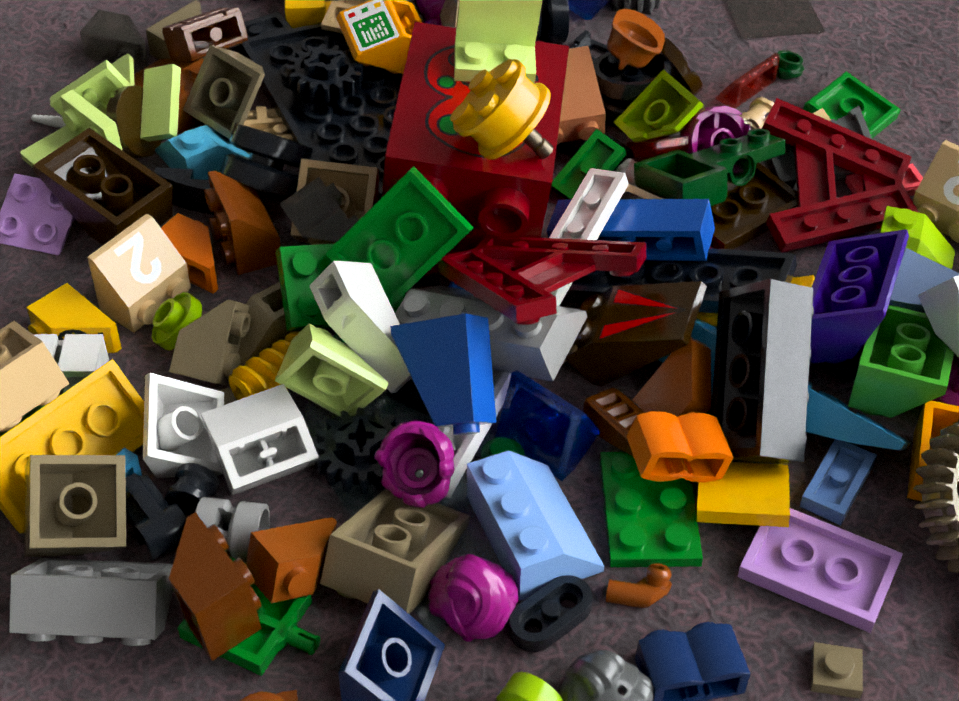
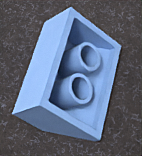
[467,450,604,601]

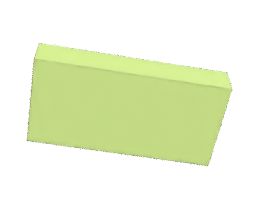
[140,64,181,142]

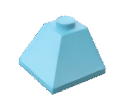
[155,125,250,180]

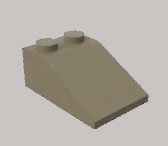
[320,489,470,614]

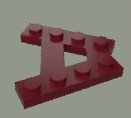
[762,98,918,253]
[438,235,646,325]

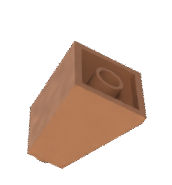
[557,46,606,145]

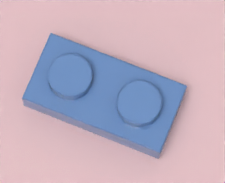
[799,439,877,525]

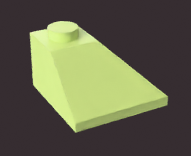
[275,324,389,417]

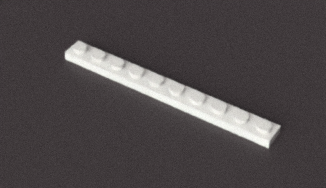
[416,168,628,498]

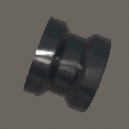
[165,463,220,515]

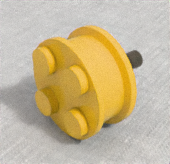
[450,59,554,160]

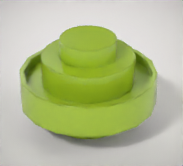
[152,292,202,351]

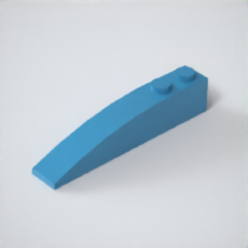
[658,318,911,450]

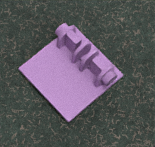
[0,173,76,256]

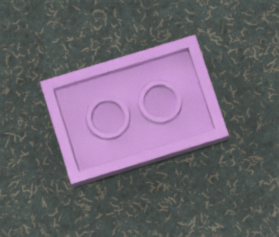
[737,508,903,633]

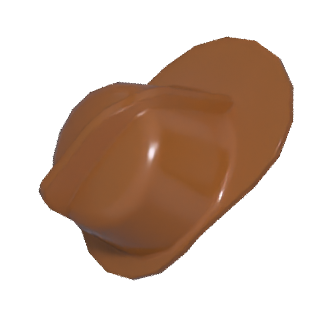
[607,9,665,71]

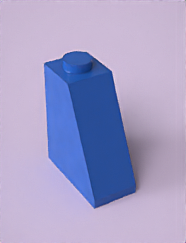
[391,313,497,435]

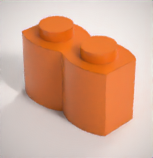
[626,411,734,482]

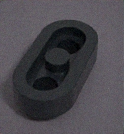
[509,575,593,652]

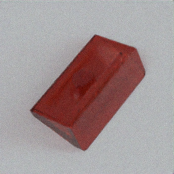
[715,53,780,109]

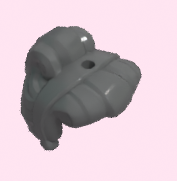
[560,650,654,701]

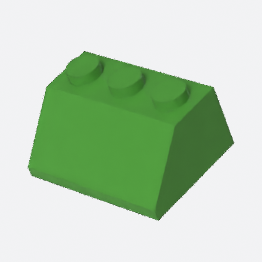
[848,305,954,418]

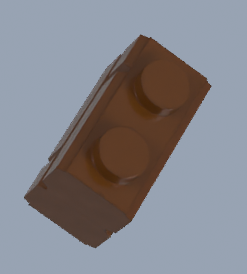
[162,7,248,62]

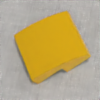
[697,462,790,527]

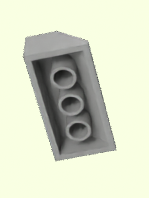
[395,286,588,382]

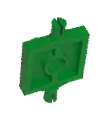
[172,557,321,676]

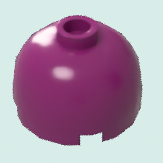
[678,106,752,154]

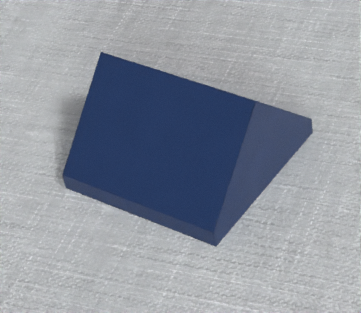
[338,589,445,701]

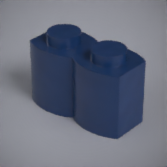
[635,622,751,701]

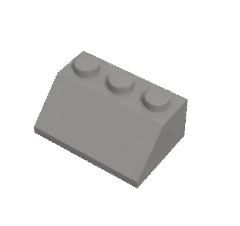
[9,558,173,646]

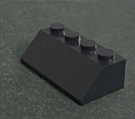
[711,279,814,464]

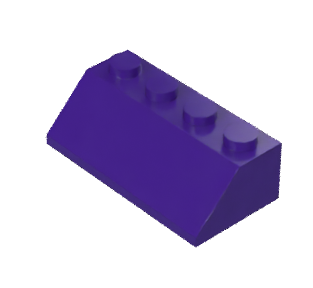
[810,229,909,364]

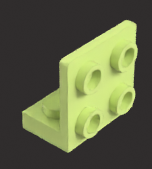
[454,0,543,83]
[50,54,135,116]
[20,90,122,167]

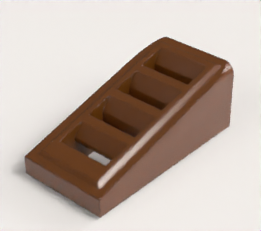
[583,388,644,457]

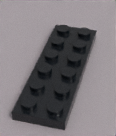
[562,248,797,314]

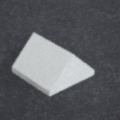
[143,373,224,478]

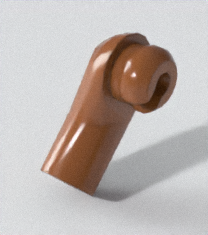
[606,563,672,608]

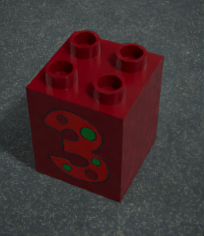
[382,21,569,276]

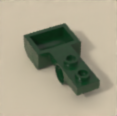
[634,129,785,206]

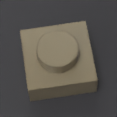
[811,642,863,699]

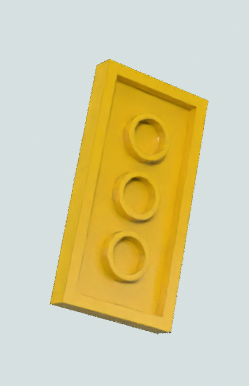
[0,359,144,534]

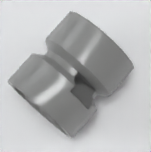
[196,497,270,562]

